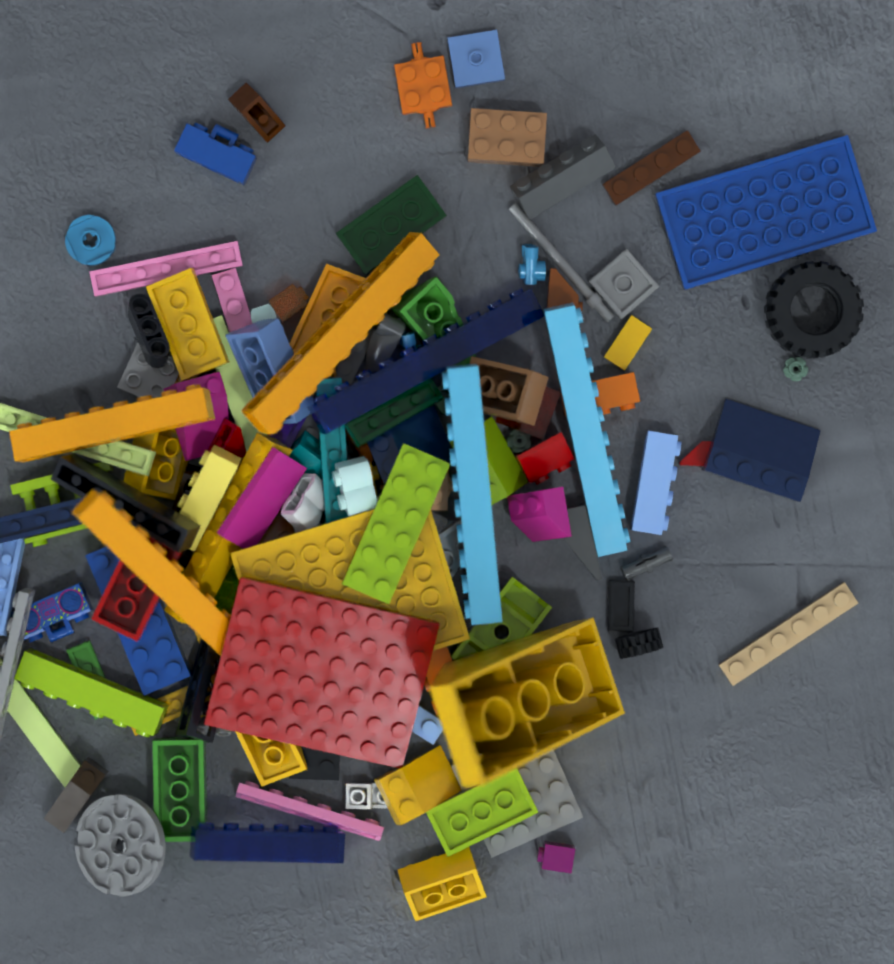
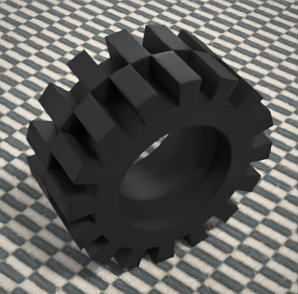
[615,628,664,659]

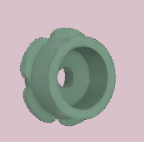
[783,357,808,381]
[507,429,532,453]

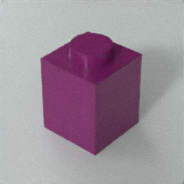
[537,841,575,874]

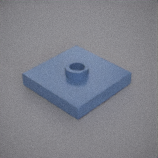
[447,30,505,89]

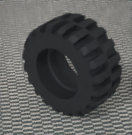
[764,261,864,359]

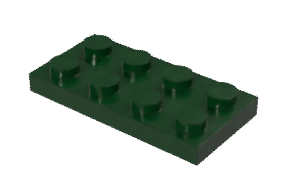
[336,175,447,275]

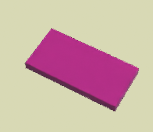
[217,447,307,549]

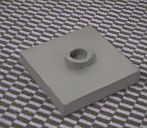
[588,249,659,320]

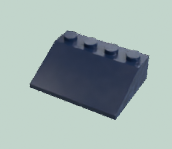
[347,370,452,485]
[702,399,821,502]

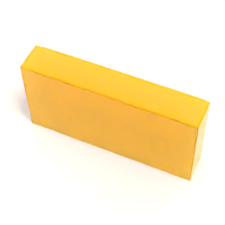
[604,315,652,371]

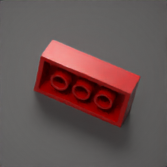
[91,536,183,642]

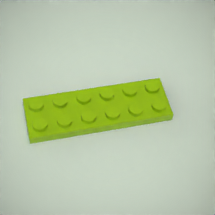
[342,443,450,604]

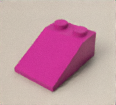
[163,372,229,461]

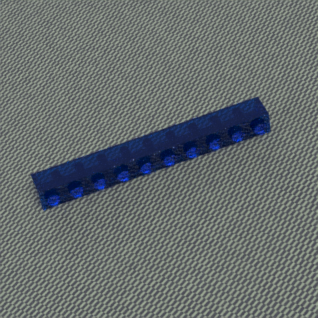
[307,287,545,434]

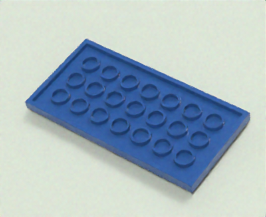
[655,135,877,290]

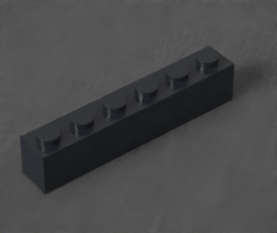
[51,453,200,553]

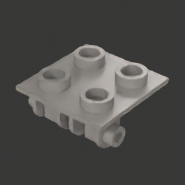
[117,343,179,398]

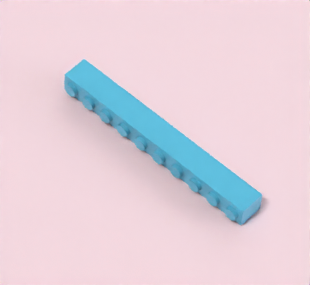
[543,302,630,557]

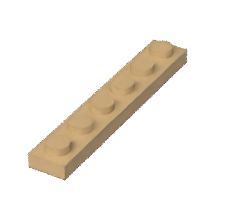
[718,582,858,686]

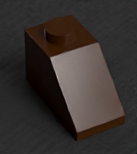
[228,83,285,143]

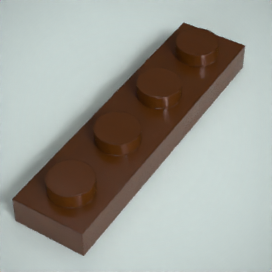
[602,130,701,206]

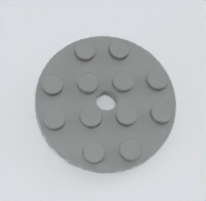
[75,794,166,897]

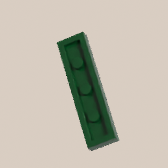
[345,377,444,448]

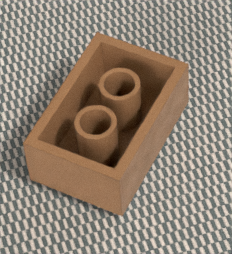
[468,108,547,167]
[470,356,549,426]

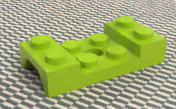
[451,576,552,660]

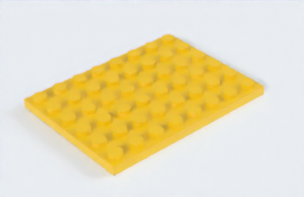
[230,509,470,651]

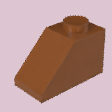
[546,268,583,313]

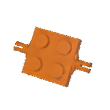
[394,42,453,129]

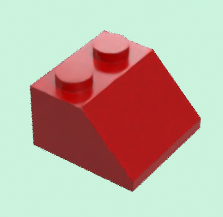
[515,432,574,485]

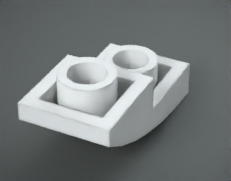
[346,782,388,809]

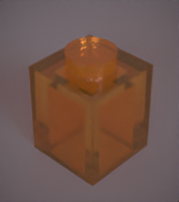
[269,284,309,323]

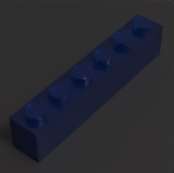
[190,822,345,864]

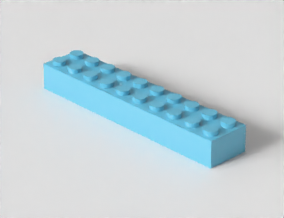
[442,364,502,625]

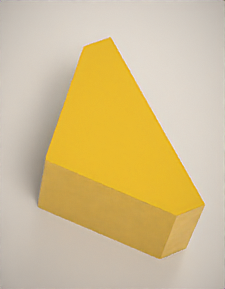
[429,618,625,787]

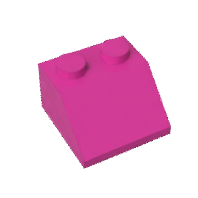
[507,487,572,542]

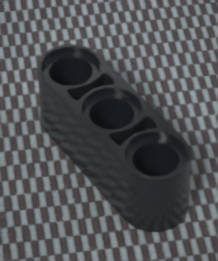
[128,294,170,368]

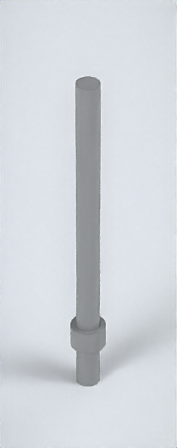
[508,203,615,323]

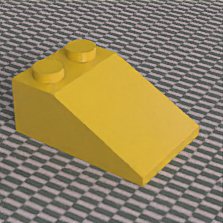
[236,732,308,787]
[374,745,462,825]

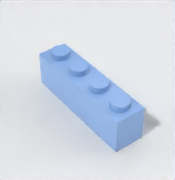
[630,431,682,535]

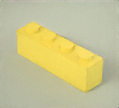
[177,445,242,551]

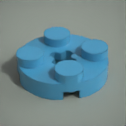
[65,215,116,266]

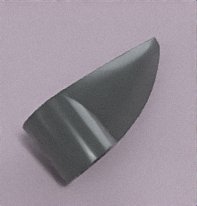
[366,313,406,383]

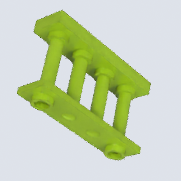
[10,462,114,547]

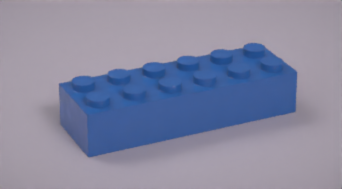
[85,547,192,695]

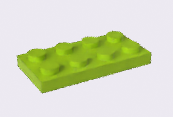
[426,768,539,857]

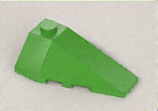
[391,277,476,369]

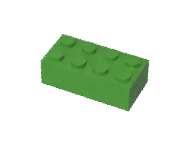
[153,737,208,842]

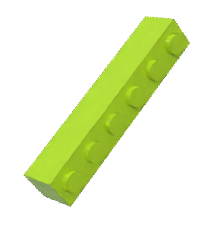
[14,648,169,737]

